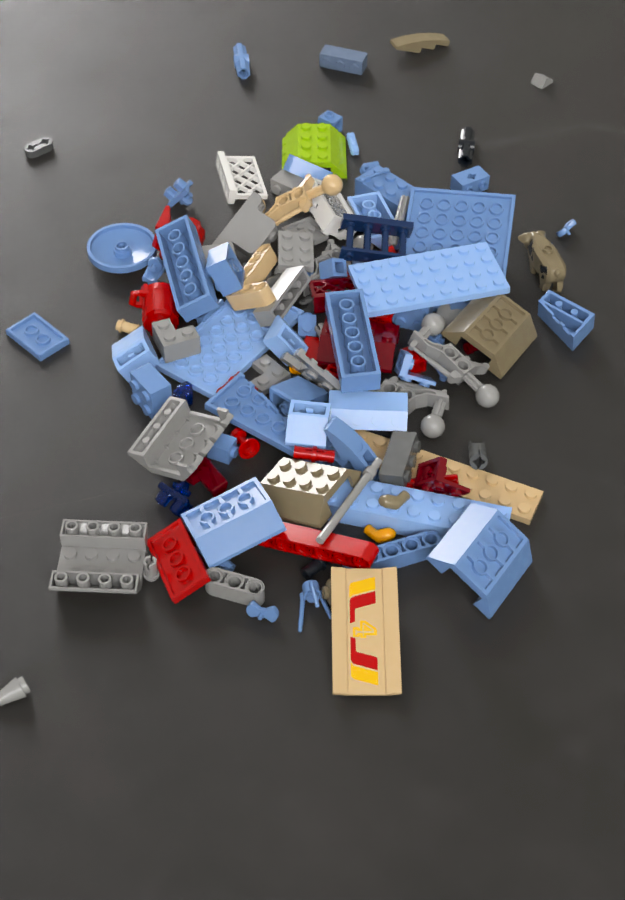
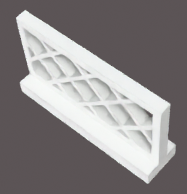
[215,151,268,204]

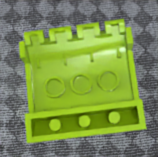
[282,123,347,178]

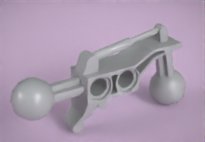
[274,234,374,297]
[407,313,500,408]
[368,376,449,438]

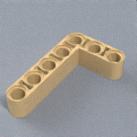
[225,244,278,311]

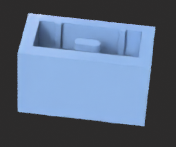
[262,315,309,366]
[285,399,331,449]

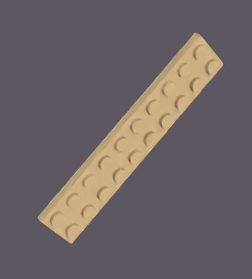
[355,430,544,525]

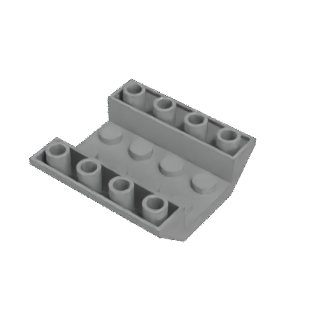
[49,519,148,594]

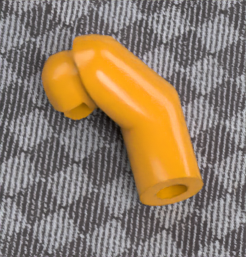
[363,524,396,543]

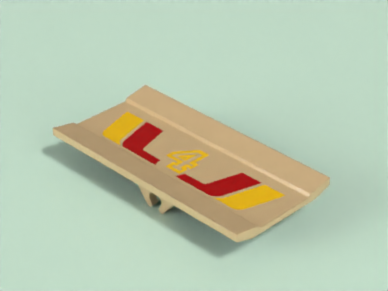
[331,567,402,696]

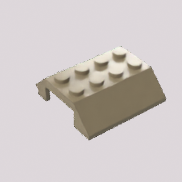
[260,457,362,529]

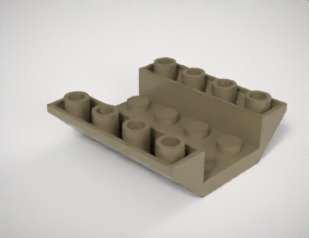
[441,294,537,379]

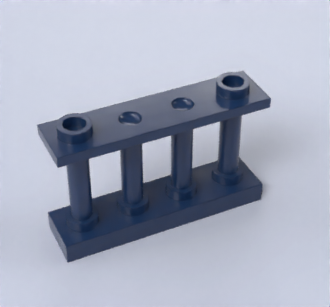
[339,213,414,262]

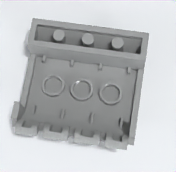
[127,396,234,481]

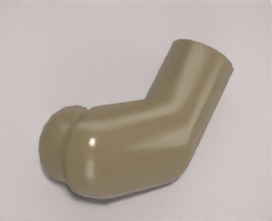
[378,490,410,510]

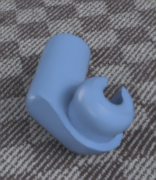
[360,161,379,175]

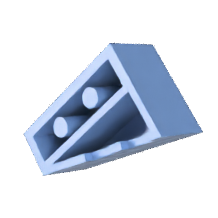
[538,290,595,351]

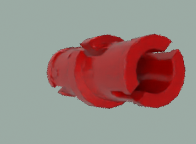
[293,445,335,463]

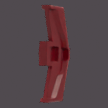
[186,457,228,497]

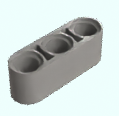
[205,567,265,606]

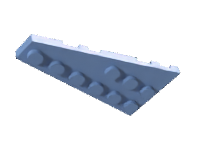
[205,372,300,460]

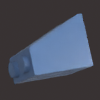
[269,376,329,419]

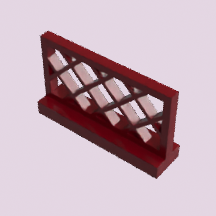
[309,277,355,313]

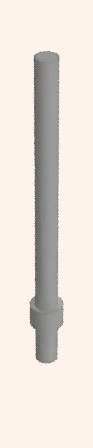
[316,457,382,544]

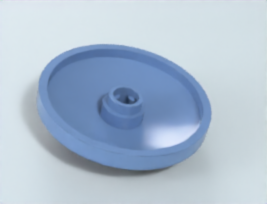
[87,223,157,274]

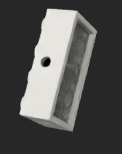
[309,177,357,240]

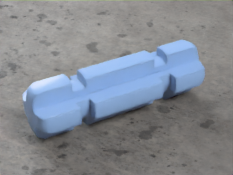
[346,132,359,156]

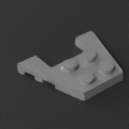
[280,348,340,392]

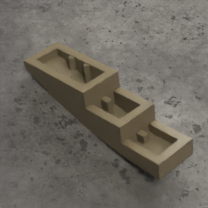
[390,33,450,53]

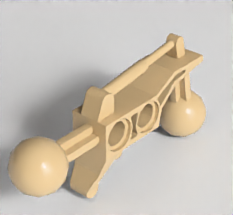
[262,174,343,226]

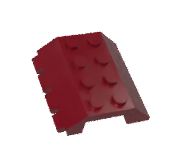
[316,316,400,373]

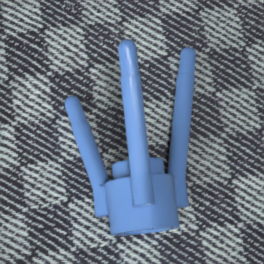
[298,580,331,632]

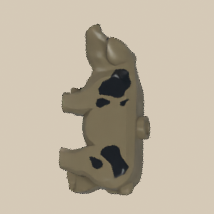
[518,230,566,294]

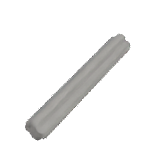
[389,195,410,246]

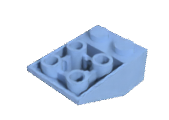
[112,325,161,383]

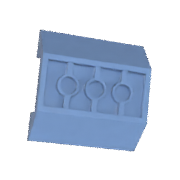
[180,477,286,568]
[426,503,533,619]

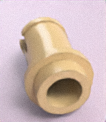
[116,319,140,334]

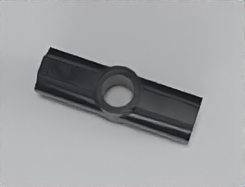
[458,127,475,167]

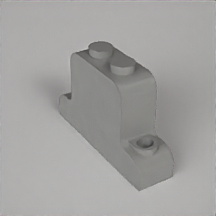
[212,191,278,258]

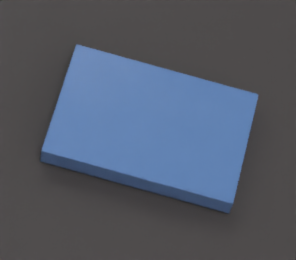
[6,312,70,362]

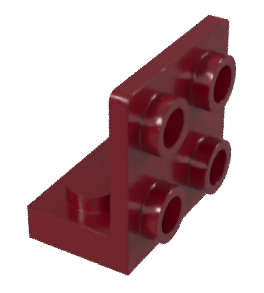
[414,456,470,497]

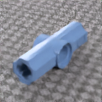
[233,43,250,79]

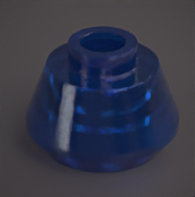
[173,381,193,407]

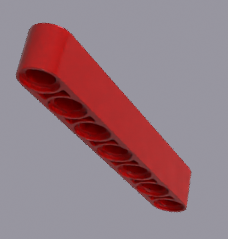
[258,522,379,569]

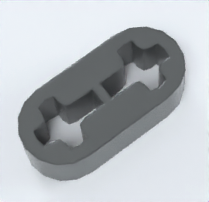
[24,137,53,158]

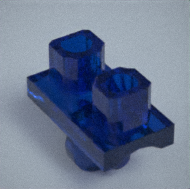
[155,481,194,517]

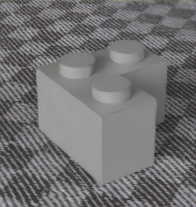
[152,318,201,363]

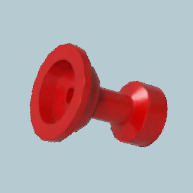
[230,427,260,459]

